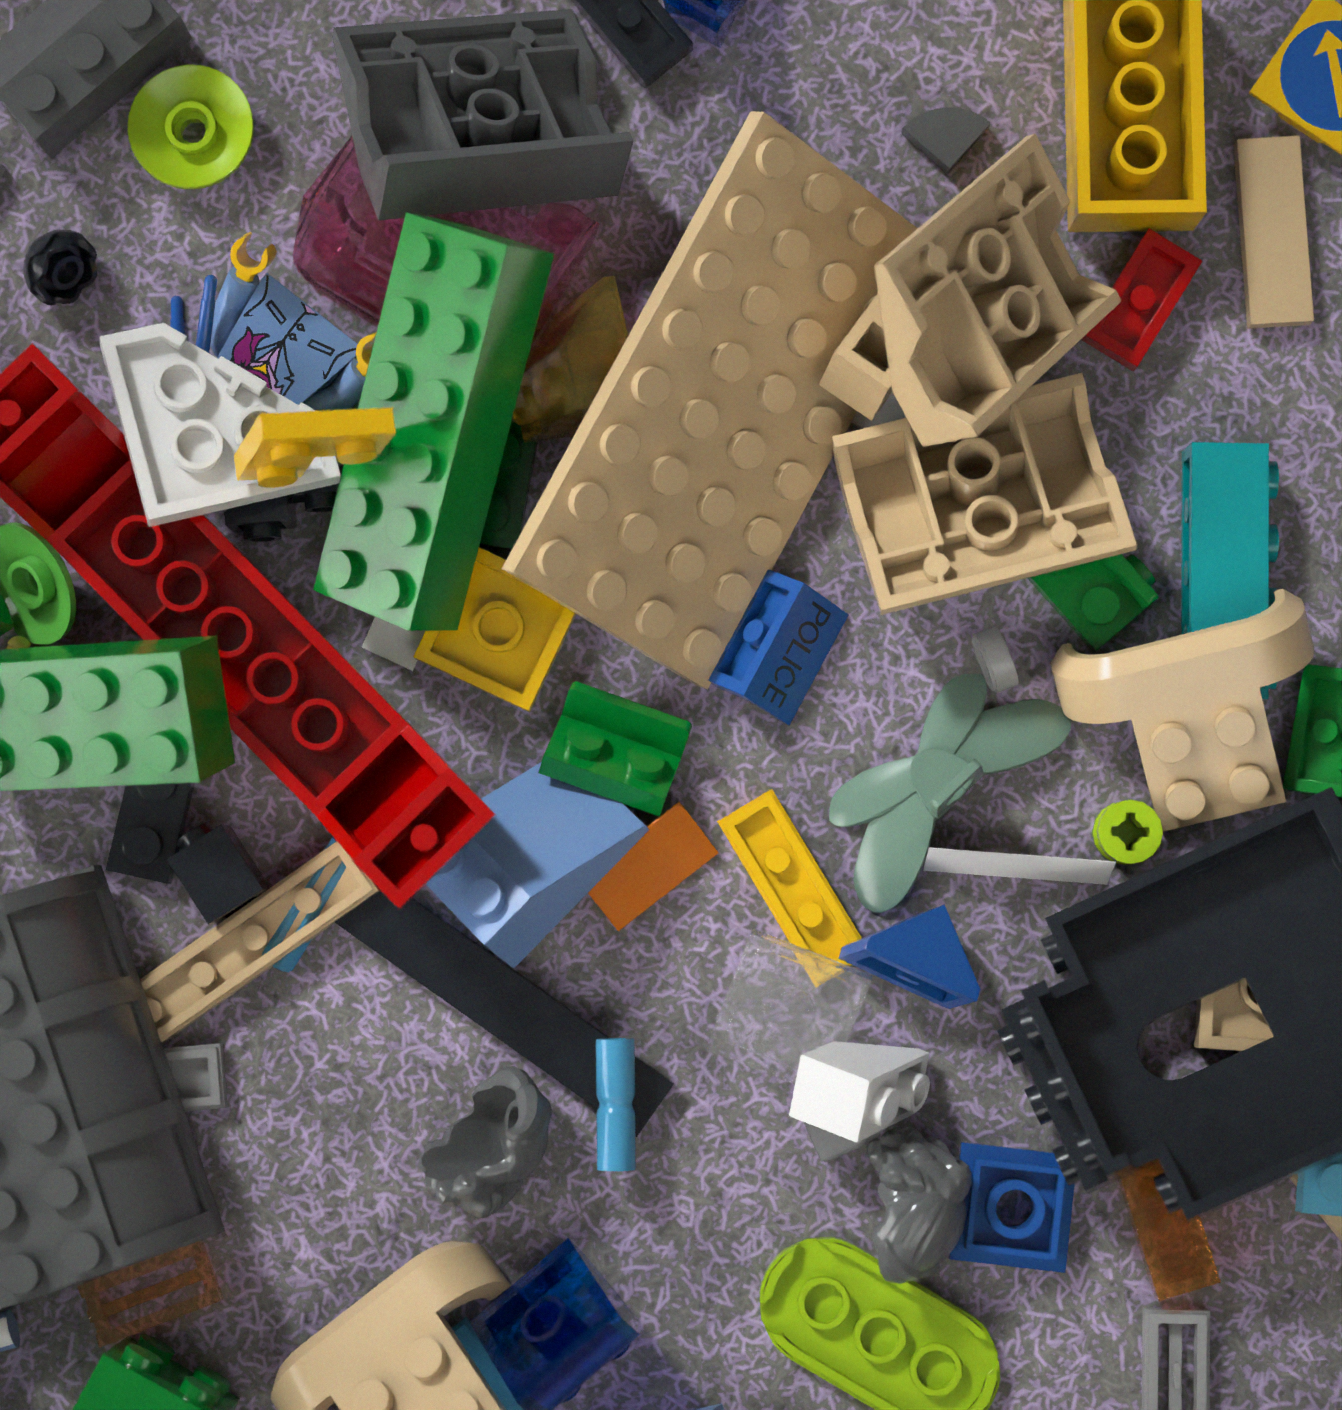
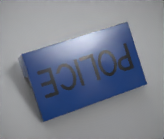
[708,569,849,725]

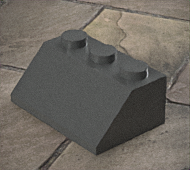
[0,0,192,159]

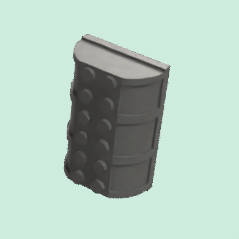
[0,865,225,1311]

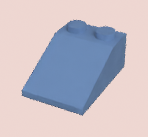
[426,763,650,969]

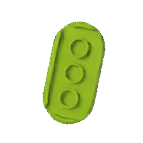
[759,1237,1000,1410]

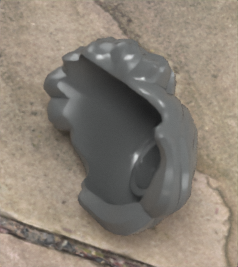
[418,1066,552,1218]
[867,1126,972,1284]

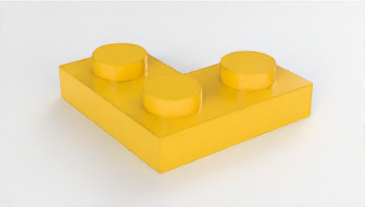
[234,408,396,488]

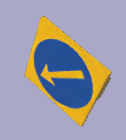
[1249,0,1342,155]

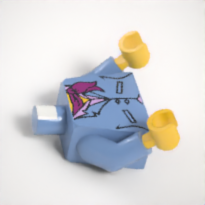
[210,232,377,411]

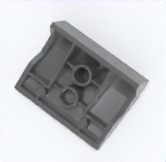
[332,9,634,221]

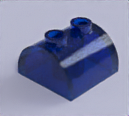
[469,1238,642,1410]

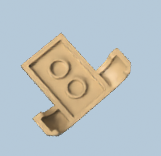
[1050,589,1314,832]
[271,1241,511,1410]

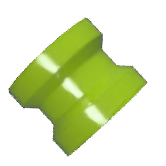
[1092,800,1163,865]

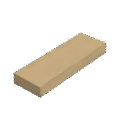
[1233,135,1314,329]

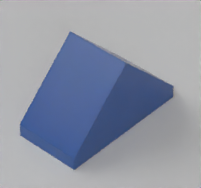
[838,905,981,1009]

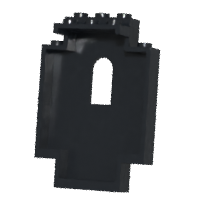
[997,787,1342,1222]

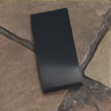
[224,465,344,542]

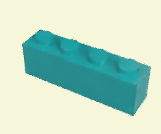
[1181,442,1279,701]

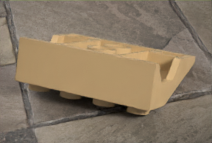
[874,134,1122,447]
[832,373,1137,615]

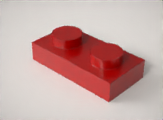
[1081,228,1203,372]

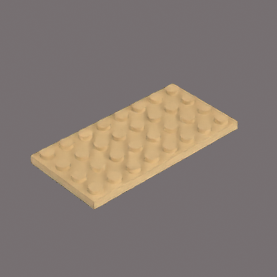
[502,111,918,690]

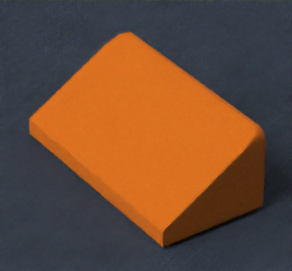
[588,801,718,932]

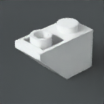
[789,1041,930,1143]

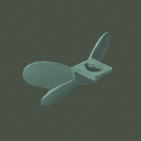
[829,673,1072,913]

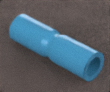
[596,1038,636,1171]

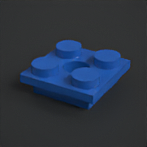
[948,1142,1075,1273]

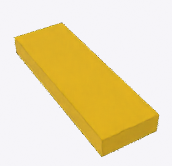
[717,789,862,986]

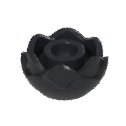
[23,229,97,306]

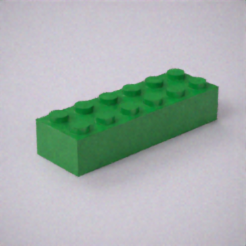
[313,212,555,631]

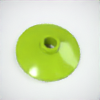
[127,64,254,190]

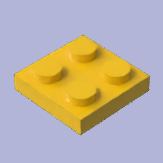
[413,547,576,713]

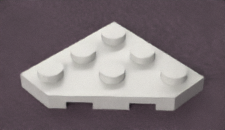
[100,323,341,527]

